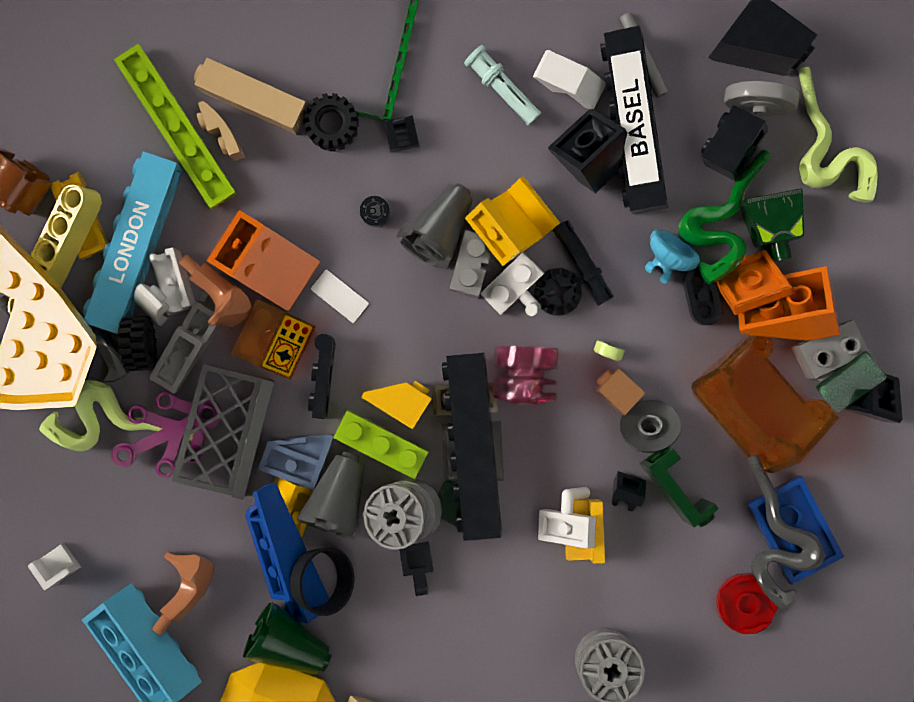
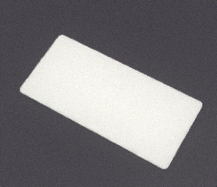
[311,270,369,323]

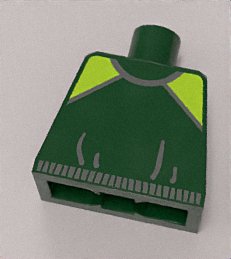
[740,188,804,262]

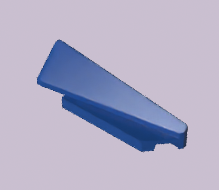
[245,483,330,623]

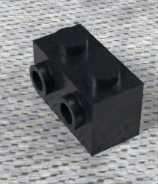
[701,105,768,182]

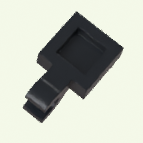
[399,541,434,596]

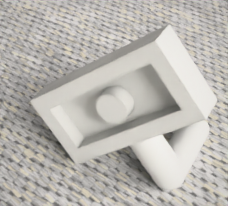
[480,252,545,316]
[538,487,596,549]

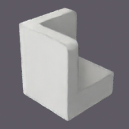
[28,543,81,591]

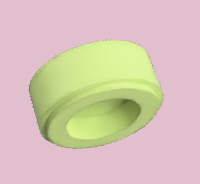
[593,340,625,361]

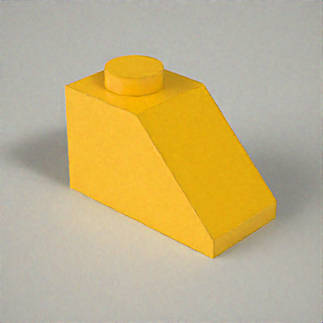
[361,381,432,429]

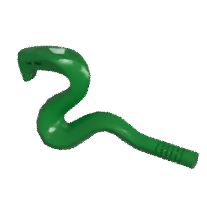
[678,150,771,285]

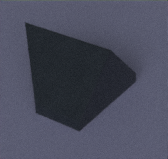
[828,369,903,423]

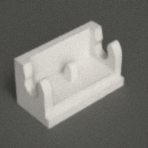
[149,247,195,316]

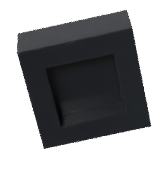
[384,115,419,153]
[612,471,646,511]

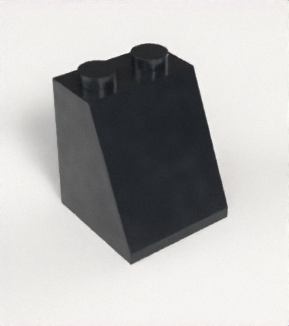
[708,0,818,76]

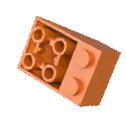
[207,210,320,312]

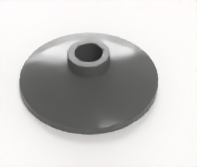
[620,400,681,453]

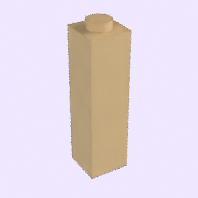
[194,58,308,135]

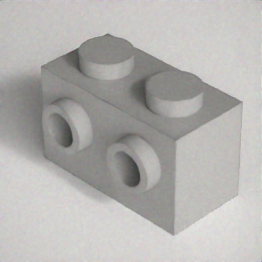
[791,320,870,382]

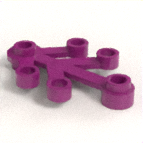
[111,392,222,478]

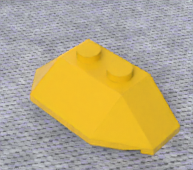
[220,663,336,702]

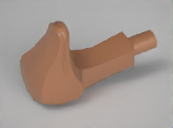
[179,254,252,328]
[152,552,215,636]

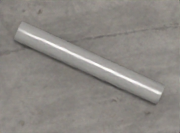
[620,12,668,97]

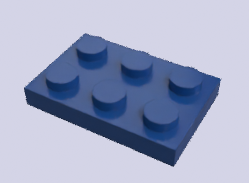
[746,476,844,585]

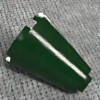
[243,602,332,675]

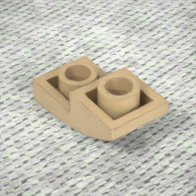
[197,101,245,161]

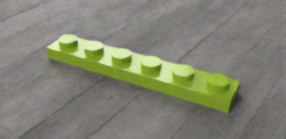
[113,43,237,210]

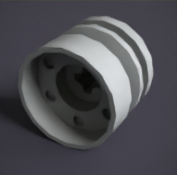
[363,478,442,550]
[574,628,645,702]

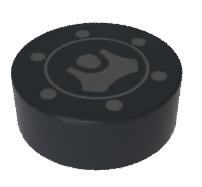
[360,196,390,227]

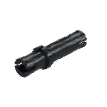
[553,220,614,306]

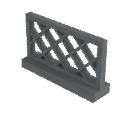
[172,363,274,500]

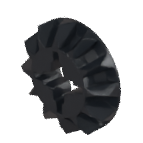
[534,268,582,316]

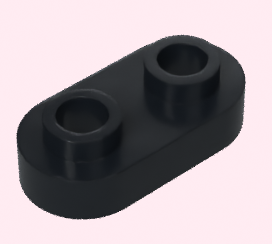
[683,266,722,326]

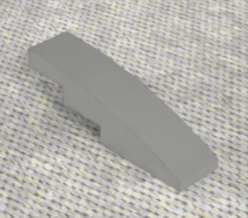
[149,277,242,394]

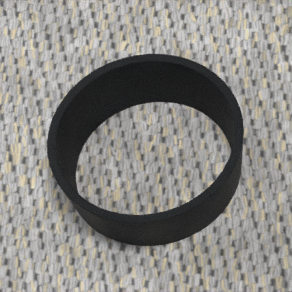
[290,548,355,616]

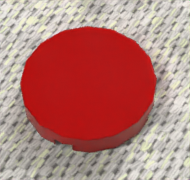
[716,573,778,635]

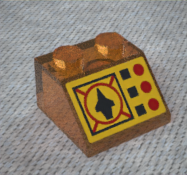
[231,299,316,380]

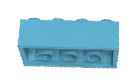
[82,583,202,702]

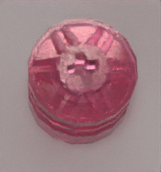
[494,346,558,405]

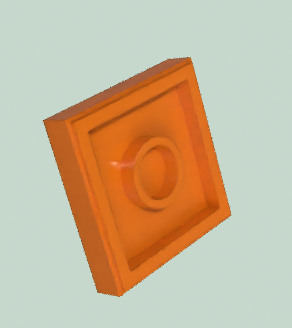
[716,249,792,315]

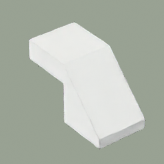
[533,50,606,109]

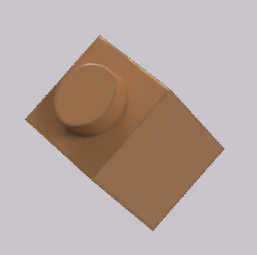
[595,368,645,415]

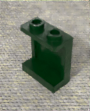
[639,448,719,528]

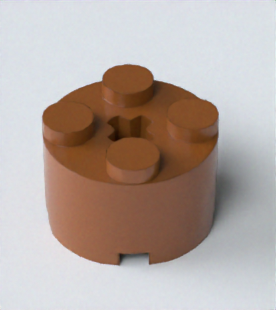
[0,148,53,216]

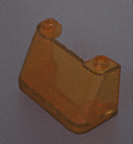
[691,335,839,473]

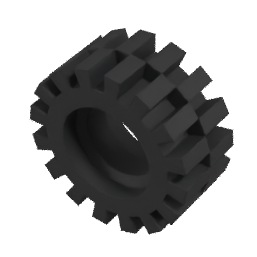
[303,93,359,151]
[118,316,157,372]

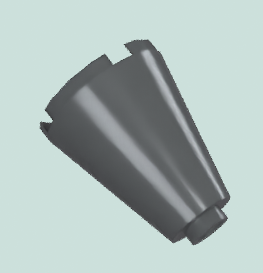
[397,183,473,269]
[297,452,364,539]

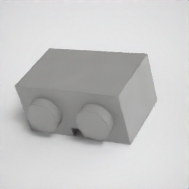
[450,230,491,299]

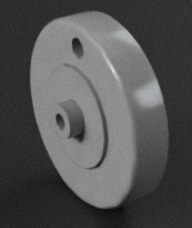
[724,81,800,115]

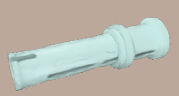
[464,45,542,126]

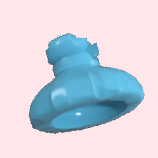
[645,229,700,284]

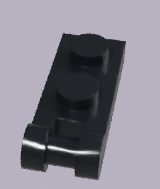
[308,334,336,419]

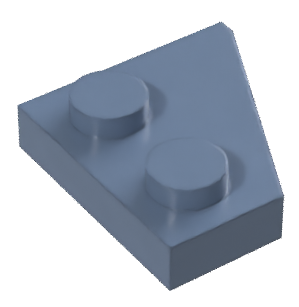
[257,434,334,490]

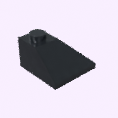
[548,109,628,194]

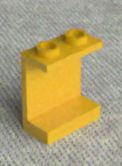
[465,176,560,266]

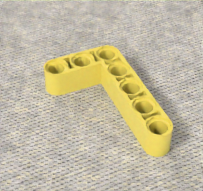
[8,185,102,330]

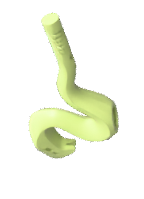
[798,67,878,203]
[39,380,194,451]

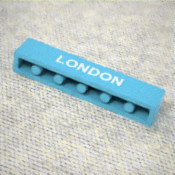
[83,151,184,334]

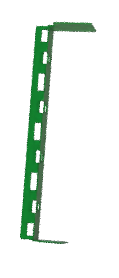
[356,0,419,122]

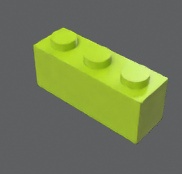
[333,410,429,479]

